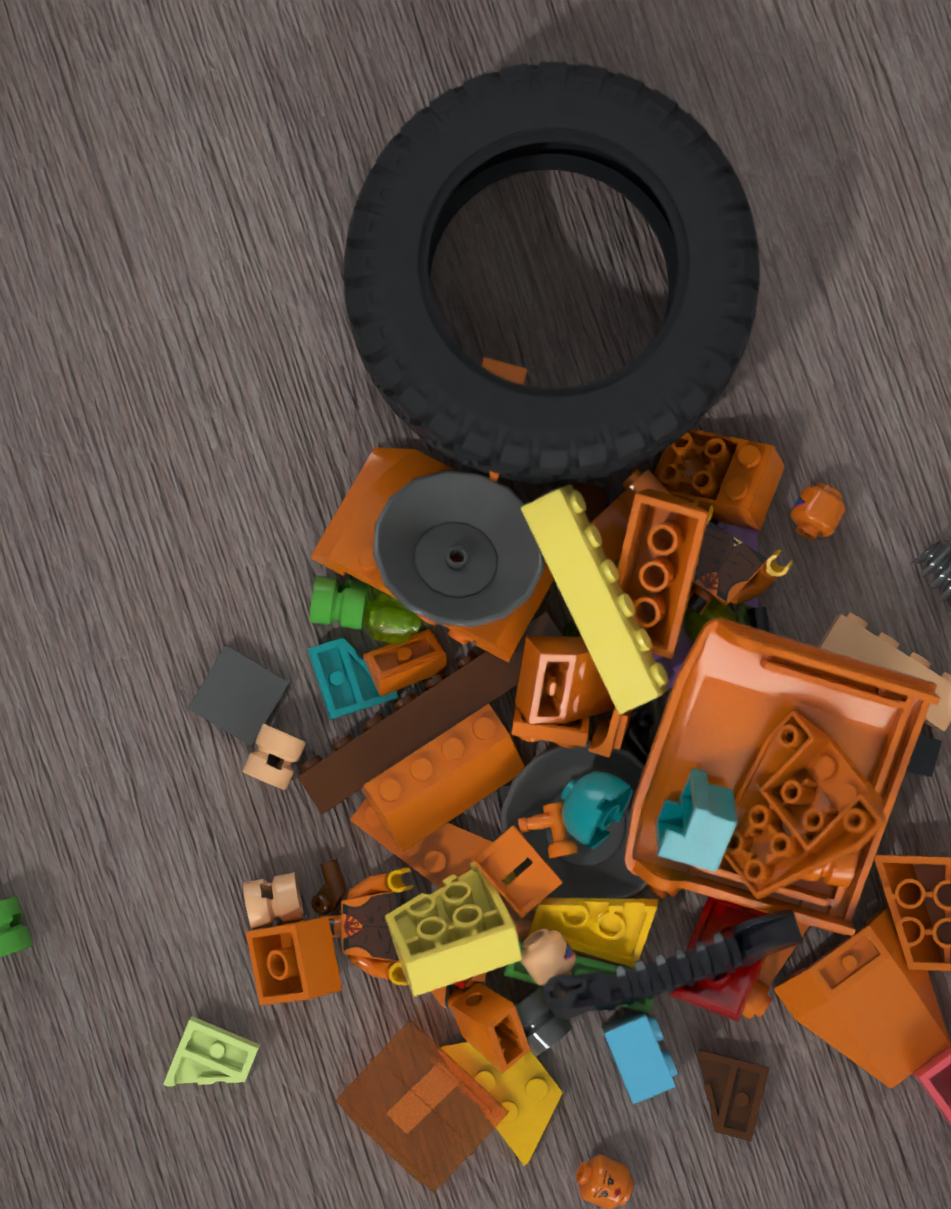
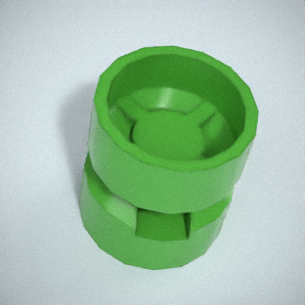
[310,575,368,630]
[0,896,34,957]

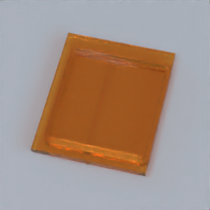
[335,1020,509,1193]

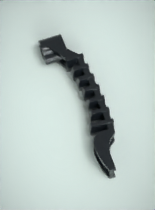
[543,909,804,1019]

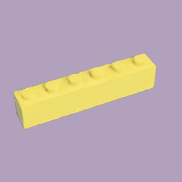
[521,484,669,715]

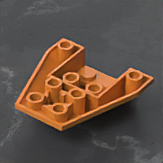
[723,710,886,899]
[772,904,951,1089]

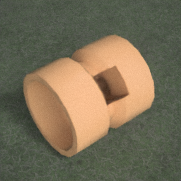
[242,724,307,790]
[243,872,304,930]

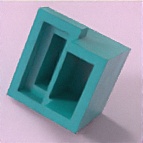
[655,768,737,872]

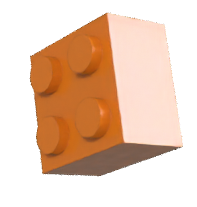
[246,916,343,1006]

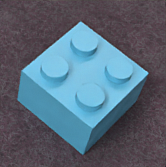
[601,1011,678,1104]

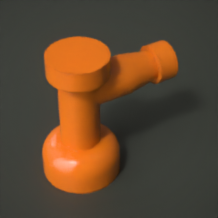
[518,801,579,858]

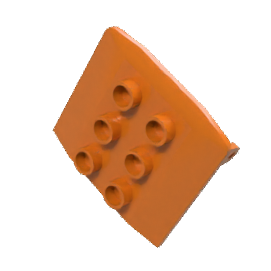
[624,617,940,936]

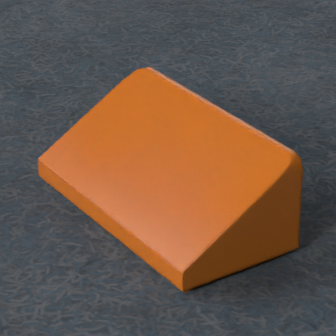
[363,628,447,696]

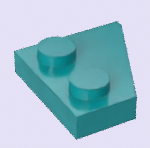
[307,638,399,720]

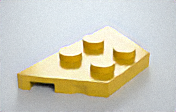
[437,1042,563,1166]

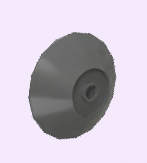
[373,470,544,627]
[501,741,647,899]

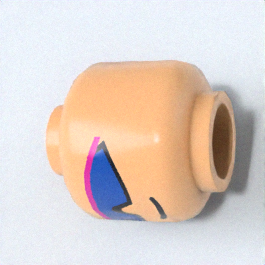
[520,928,576,986]

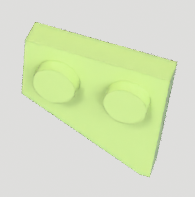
[163,1016,260,1087]

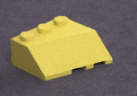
[385,862,522,996]

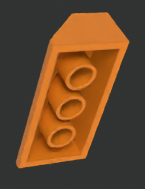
[617,488,709,659]
[361,703,524,853]

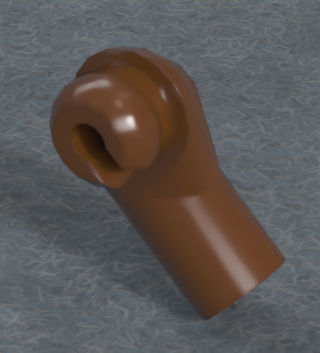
[311,859,346,914]

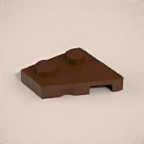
[697,1049,770,1142]

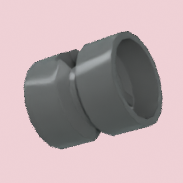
[514,985,573,1056]

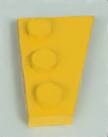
[528,898,658,968]

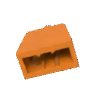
[448,983,530,1073]

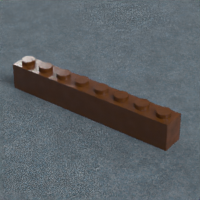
[297,611,563,814]

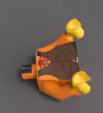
[687,500,793,616]
[320,868,414,985]

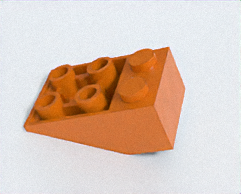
[653,429,785,531]
[515,636,615,724]

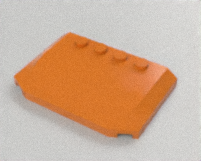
[311,447,555,663]

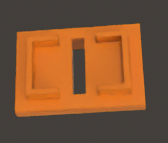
[588,707,633,758]
[472,825,563,918]

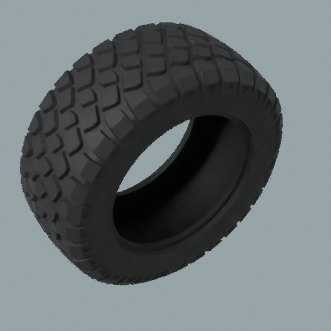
[344,62,760,484]

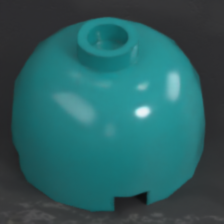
[561,771,633,849]

